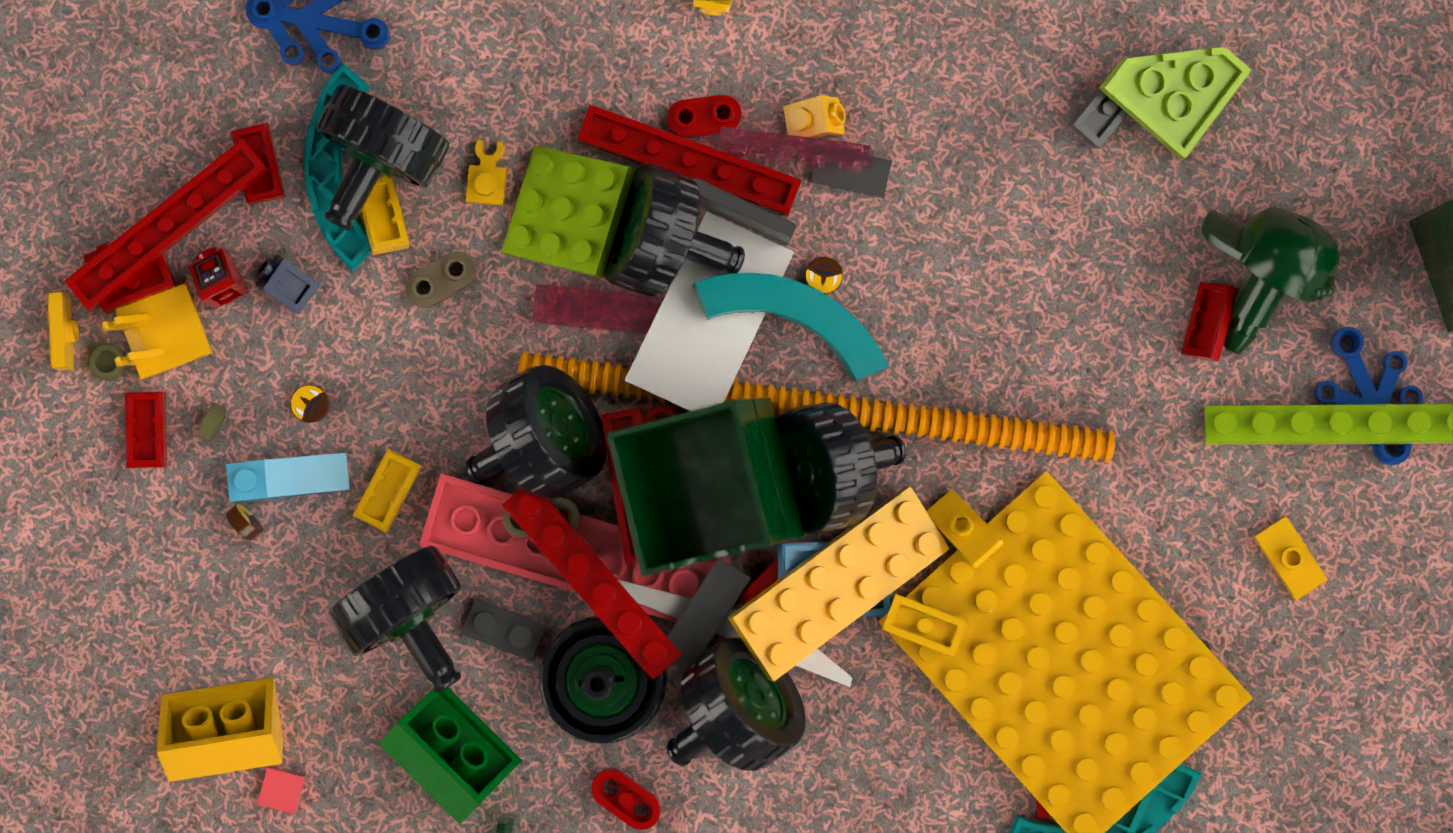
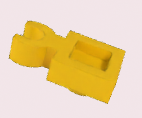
[466,139,507,207]

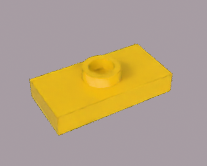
[361,176,410,256]
[47,292,79,371]
[352,449,423,533]
[926,489,1004,569]
[1253,516,1328,600]

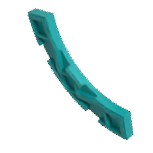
[304,62,372,272]
[692,273,890,383]
[1009,764,1202,833]

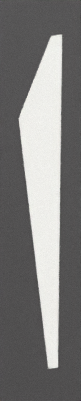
[618,580,852,687]

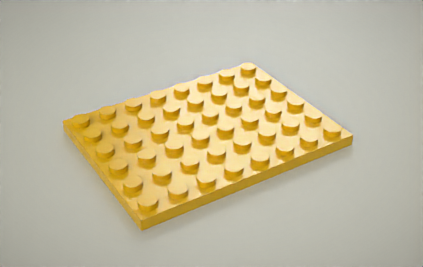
[878,471,1253,833]

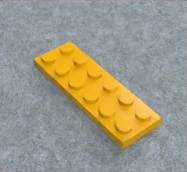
[728,486,950,681]

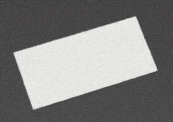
[624,211,794,411]

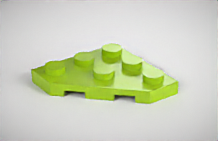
[1099,46,1252,159]

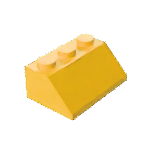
[157,677,283,782]

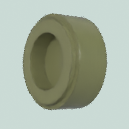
[88,343,127,381]
[197,403,227,442]

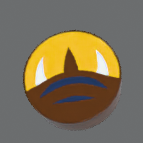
[805,257,843,295]
[290,385,330,423]
[226,503,263,540]

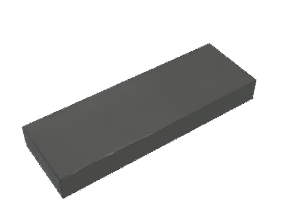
[693,178,797,246]
[667,557,751,672]

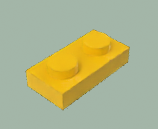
[882,594,967,658]

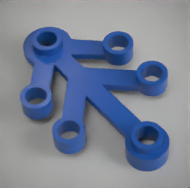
[246,0,390,73]
[1314,327,1423,465]

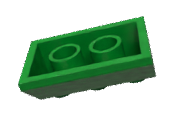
[379,688,522,824]

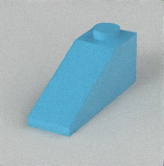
[226,453,350,503]

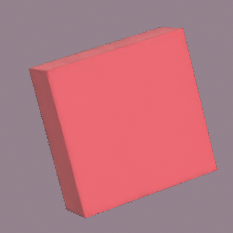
[257,766,306,814]

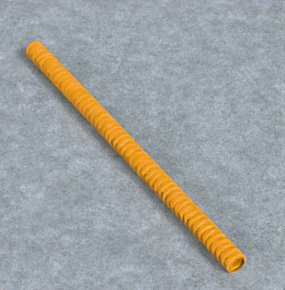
[517,351,1115,463]

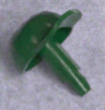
[1202,207,1340,354]

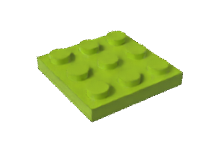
[501,145,636,279]

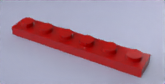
[577,104,801,217]
[64,138,269,312]
[502,487,682,680]

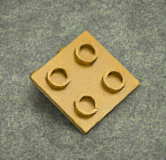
[101,283,213,380]

